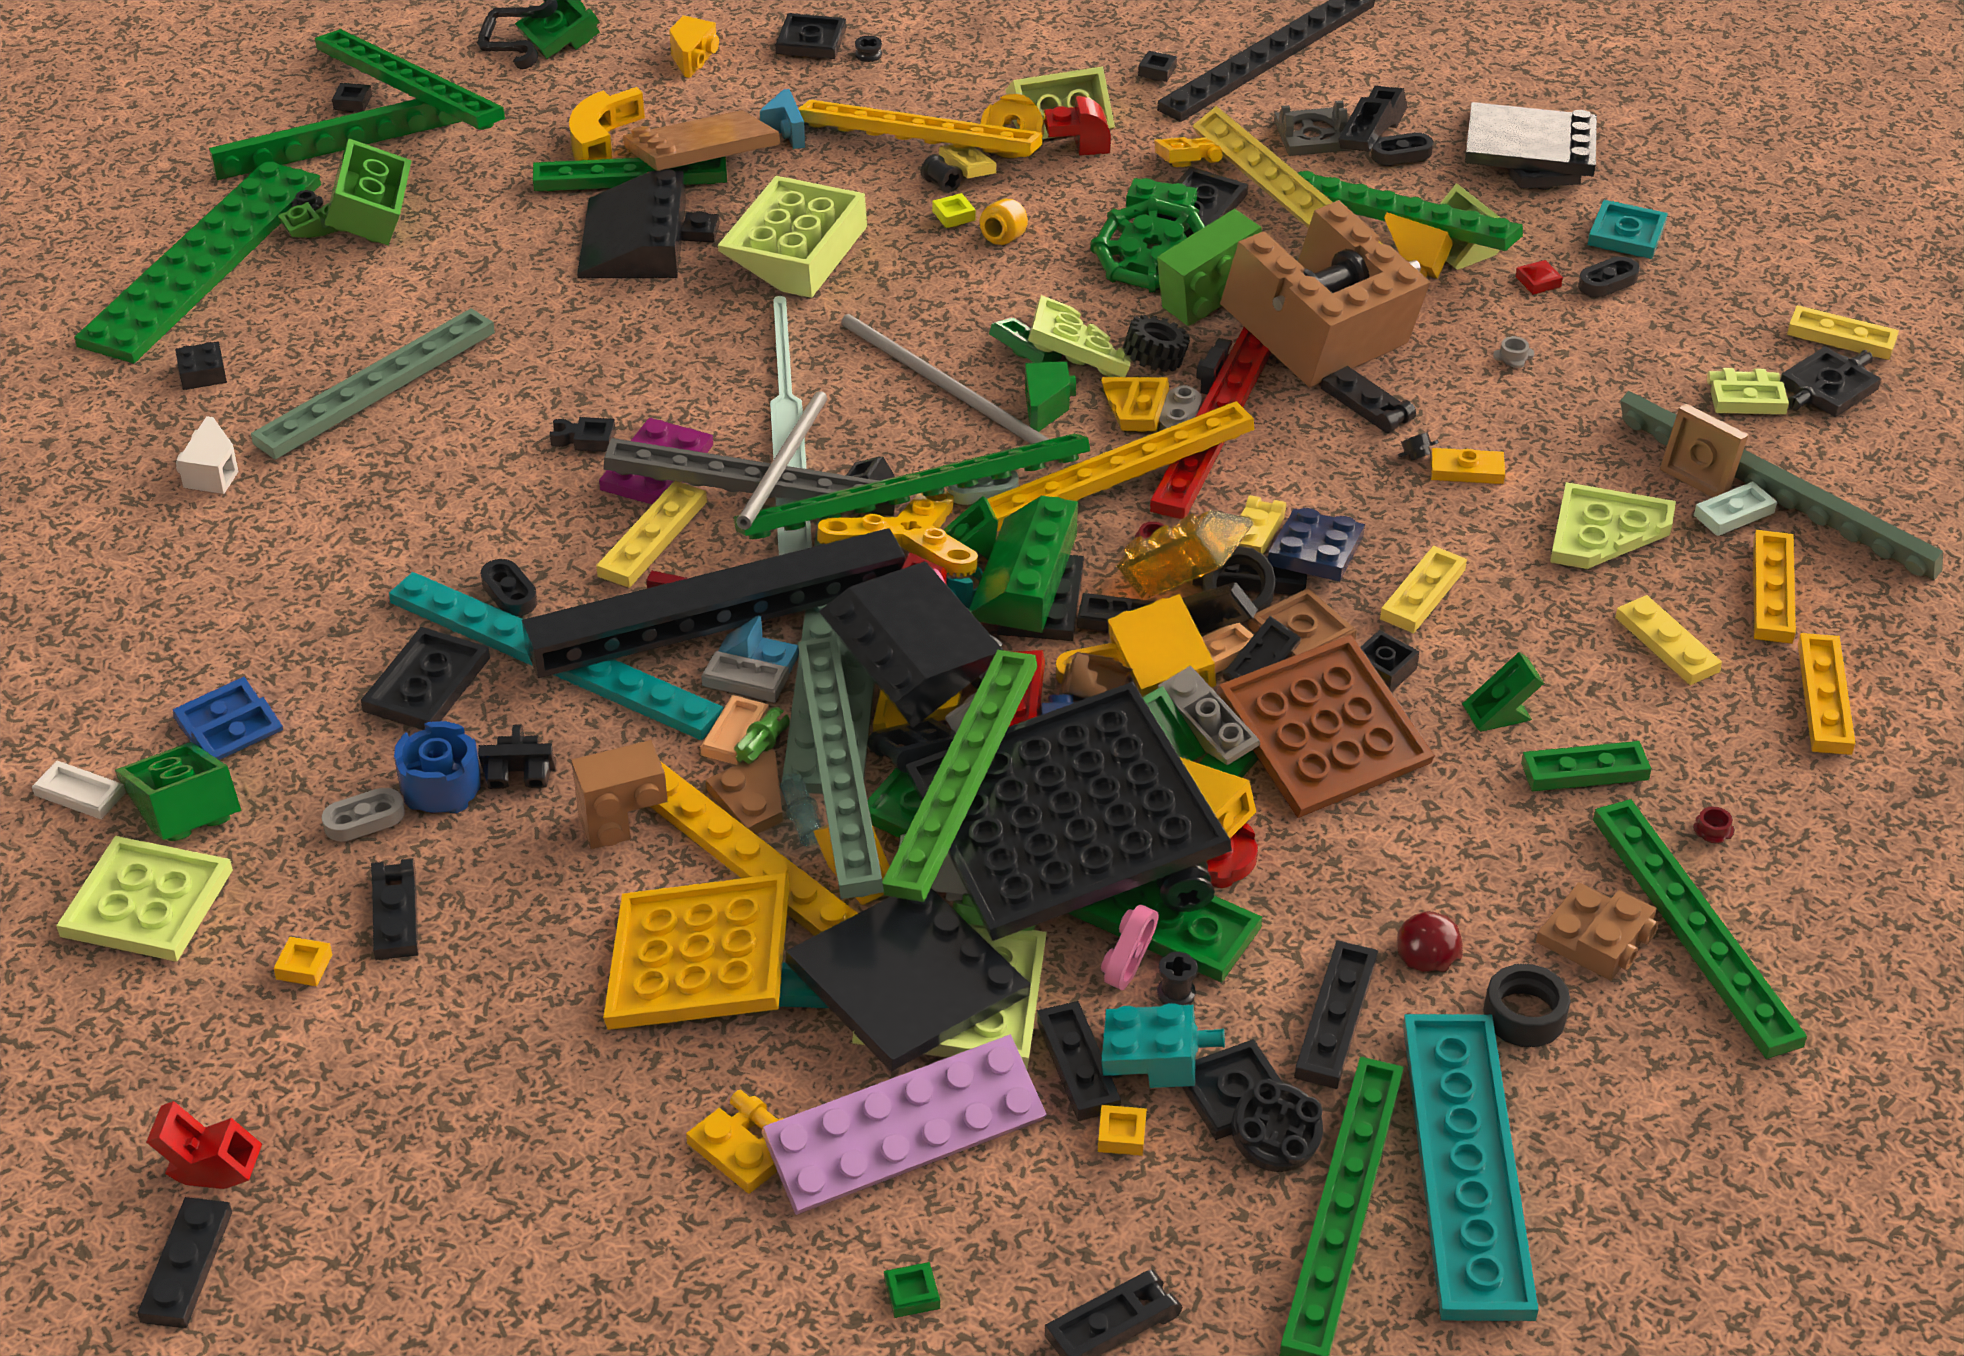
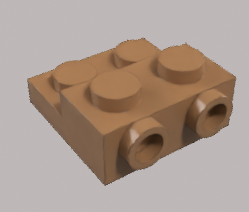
[1536,882,1659,981]

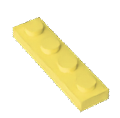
[596,481,707,588]

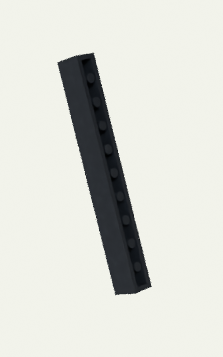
[522,528,905,678]

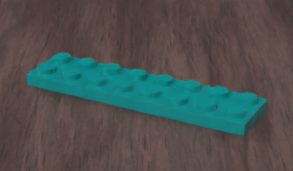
[1403,1014,1539,1321]

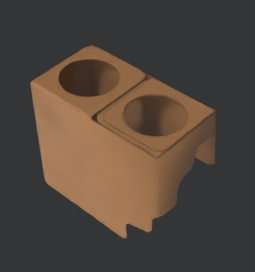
[1059,652,1133,701]

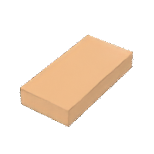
[700,695,769,765]

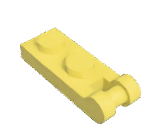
[1224,495,1286,554]

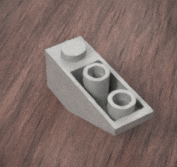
[1158,666,1260,765]

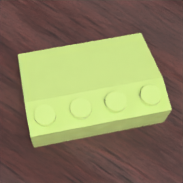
[718,176,867,298]

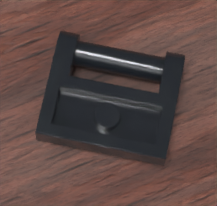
[867,718,956,773]

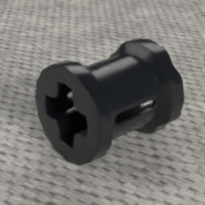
[920,154,963,193]
[1157,952,1198,1005]

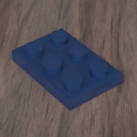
[1267,508,1365,582]

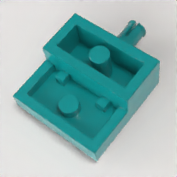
[1102,1004,1225,1088]

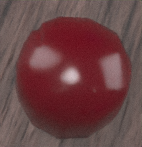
[1397,911,1463,972]

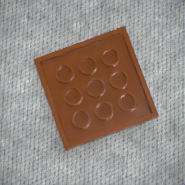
[1216,634,1435,818]

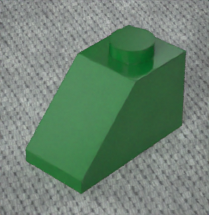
[1025,361,1076,432]

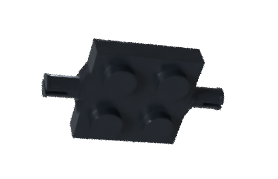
[1780,346,1881,417]

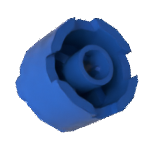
[394,721,481,813]

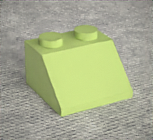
[1440,183,1501,270]

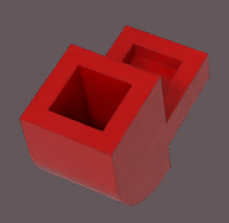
[1044,96,1111,156]
[146,1101,262,1189]

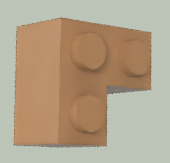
[571,740,668,849]

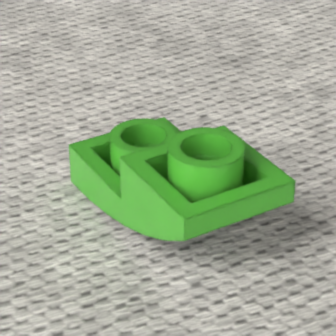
[278,202,339,238]

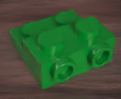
[515,0,600,59]

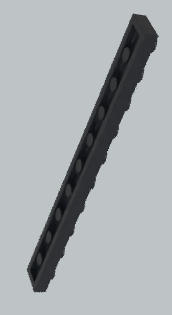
[1157,0,1375,122]

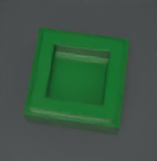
[884,1262,941,1318]

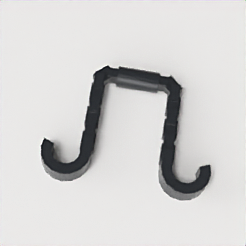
[476,0,558,69]

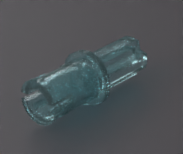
[780,773,822,846]

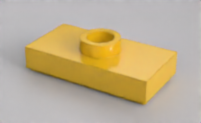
[1430,448,1505,484]

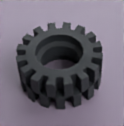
[1123,315,1190,372]

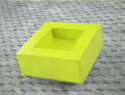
[932,193,976,228]

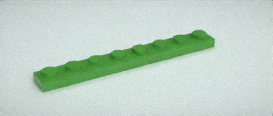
[882,650,1038,902]

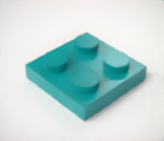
[1587,199,1668,259]

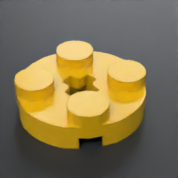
[980,94,1045,158]

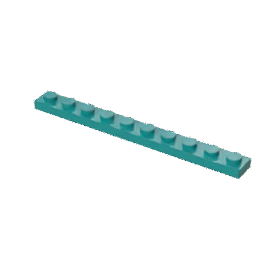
[389,572,723,741]

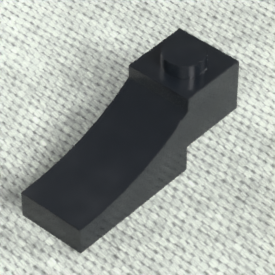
[1338,86,1408,152]

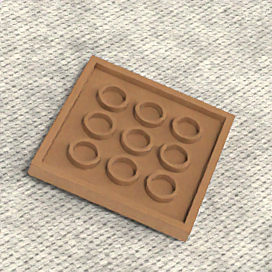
[623,110,781,171]

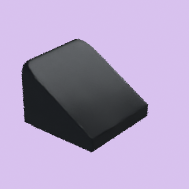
[846,456,895,481]

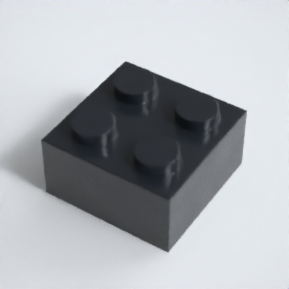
[175,341,227,390]
[1360,630,1420,692]

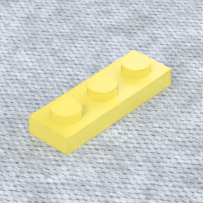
[1787,305,1899,360]
[1380,546,1467,633]
[1615,595,1722,685]

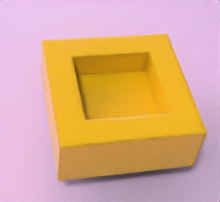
[273,937,333,987]
[1098,1105,1147,1156]

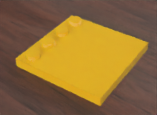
[603,873,790,1030]

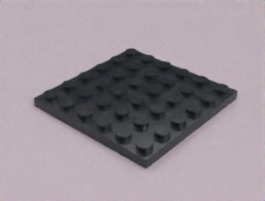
[906,682,1232,941]

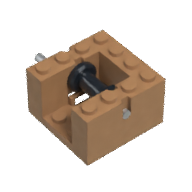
[1220,200,1430,388]

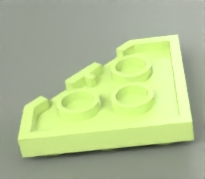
[1028,295,1131,377]
[1550,482,1676,569]

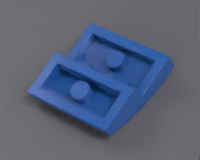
[173,676,283,760]

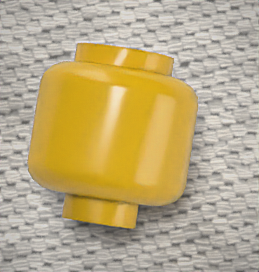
[979,198,1028,245]

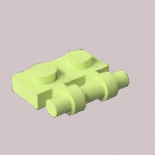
[1707,368,1789,414]

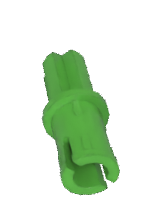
[734,708,790,764]

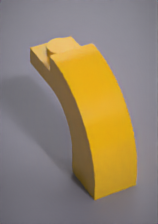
[569,87,645,161]

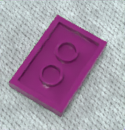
[599,418,713,505]

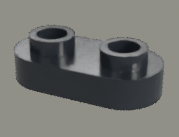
[1371,132,1434,166]
[1578,257,1640,298]
[480,559,537,616]

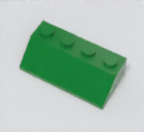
[969,495,1078,633]

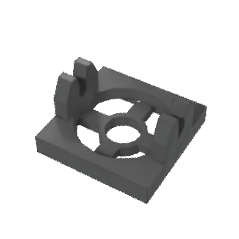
[1274,100,1350,156]

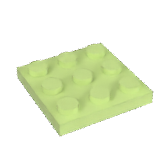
[56,836,233,962]

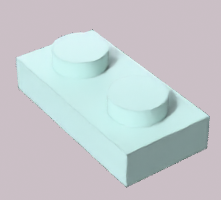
[1694,482,1777,536]

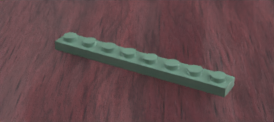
[251,308,495,460]

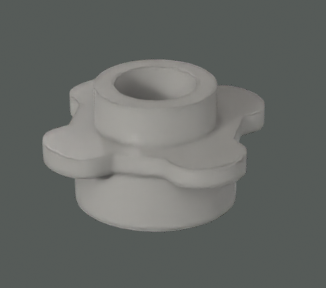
[1493,336,1534,368]

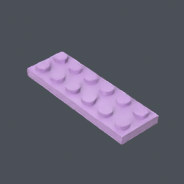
[761,1034,1047,1215]

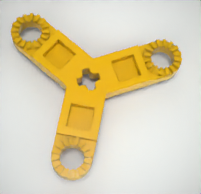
[817,490,978,577]

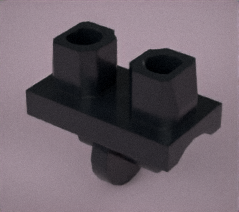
[478,724,556,789]

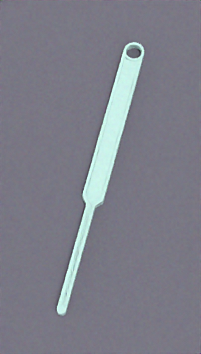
[770,296,812,555]

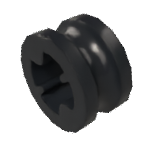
[855,35,882,62]

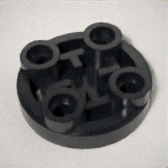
[1231,1079,1323,1172]

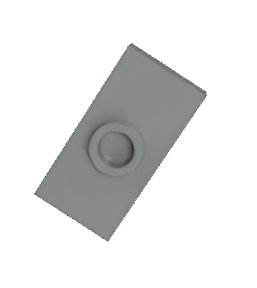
[701,651,789,703]

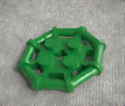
[1090,196,1205,293]

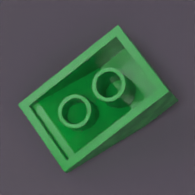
[115,742,242,841]

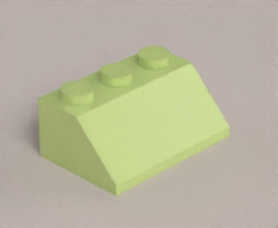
[1005,66,1115,140]

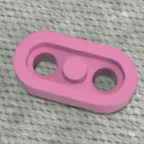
[1101,904,1158,990]

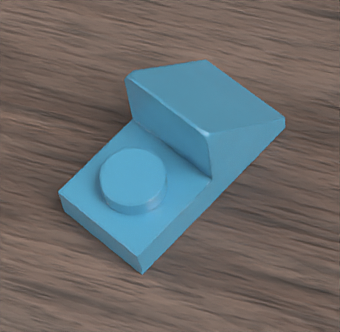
[760,89,805,149]
[718,616,799,674]

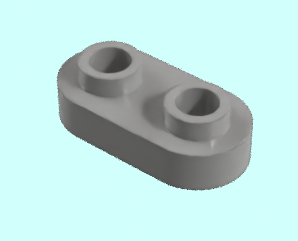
[1159,385,1202,431]
[322,788,405,841]

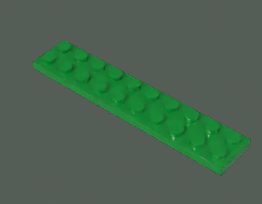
[74,162,321,364]
[867,768,1262,983]

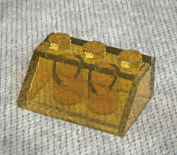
[1117,510,1254,600]

